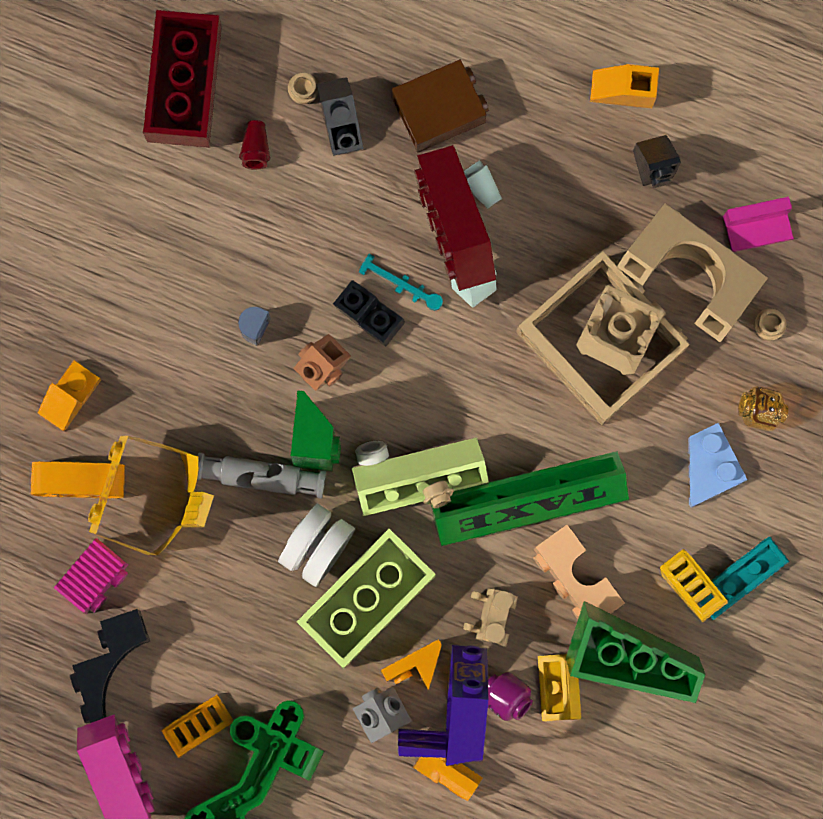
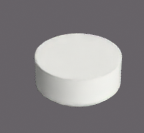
[355,441,389,466]

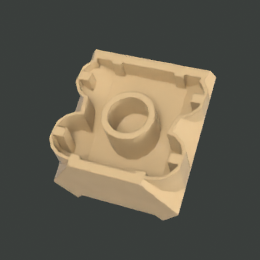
[576,285,663,375]

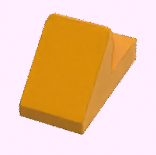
[38,360,101,432]
[381,639,442,690]

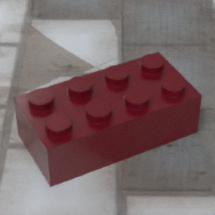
[143,10,222,148]
[414,145,496,291]

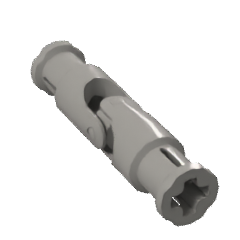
[197,452,326,499]

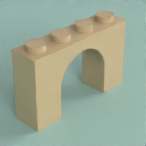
[617,203,768,342]

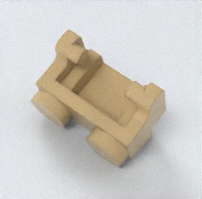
[463,588,518,647]

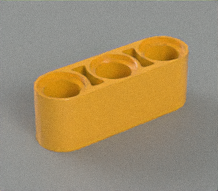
[30,461,125,499]

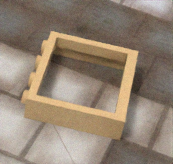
[516,251,690,425]

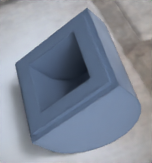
[238,307,271,346]

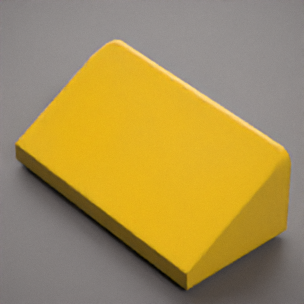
[538,654,581,721]

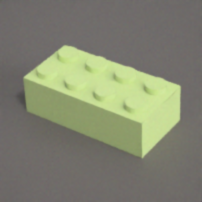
[297,529,436,669]

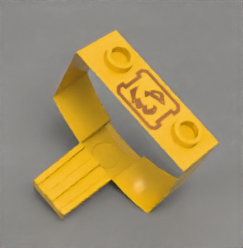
[88,436,214,555]

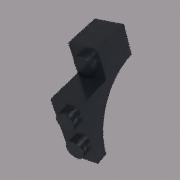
[70,609,150,724]

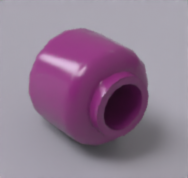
[488,672,533,721]

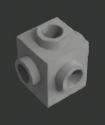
[353,687,412,743]

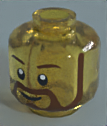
[738,386,789,431]

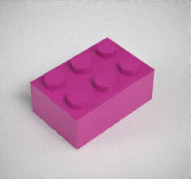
[77,714,155,819]

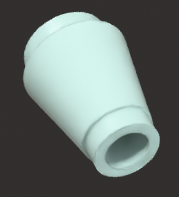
[464,160,502,209]

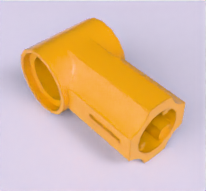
[413,757,483,801]

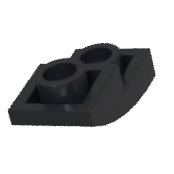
[333,280,405,347]

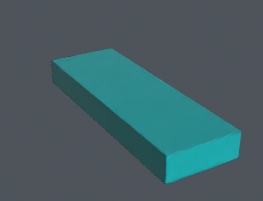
[693,536,790,620]

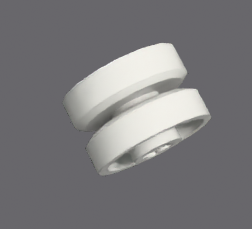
[278,503,355,588]

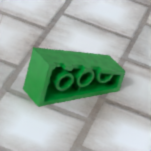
[566,601,706,703]

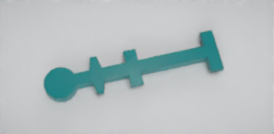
[358,253,443,311]

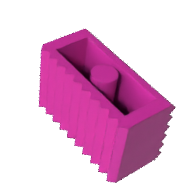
[54,538,129,614]

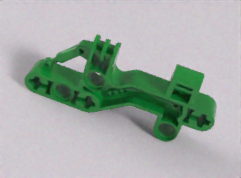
[184,700,325,819]

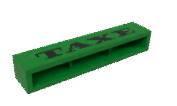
[431,451,629,546]

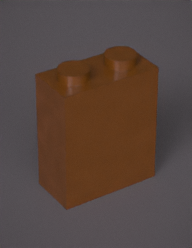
[391,59,489,153]

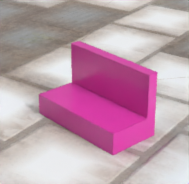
[723,197,794,252]

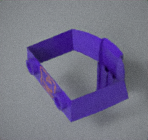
[398,645,489,766]

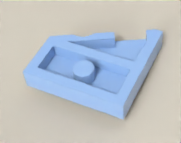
[688,423,747,508]

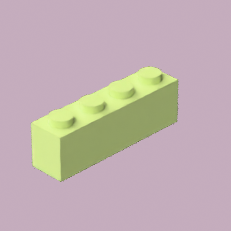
[352,437,489,516]

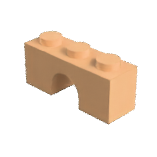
[533,525,625,619]

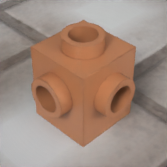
[293,334,351,391]

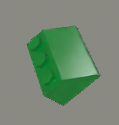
[290,390,341,472]

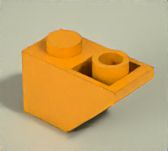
[590,64,659,109]

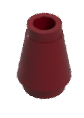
[239,120,271,170]

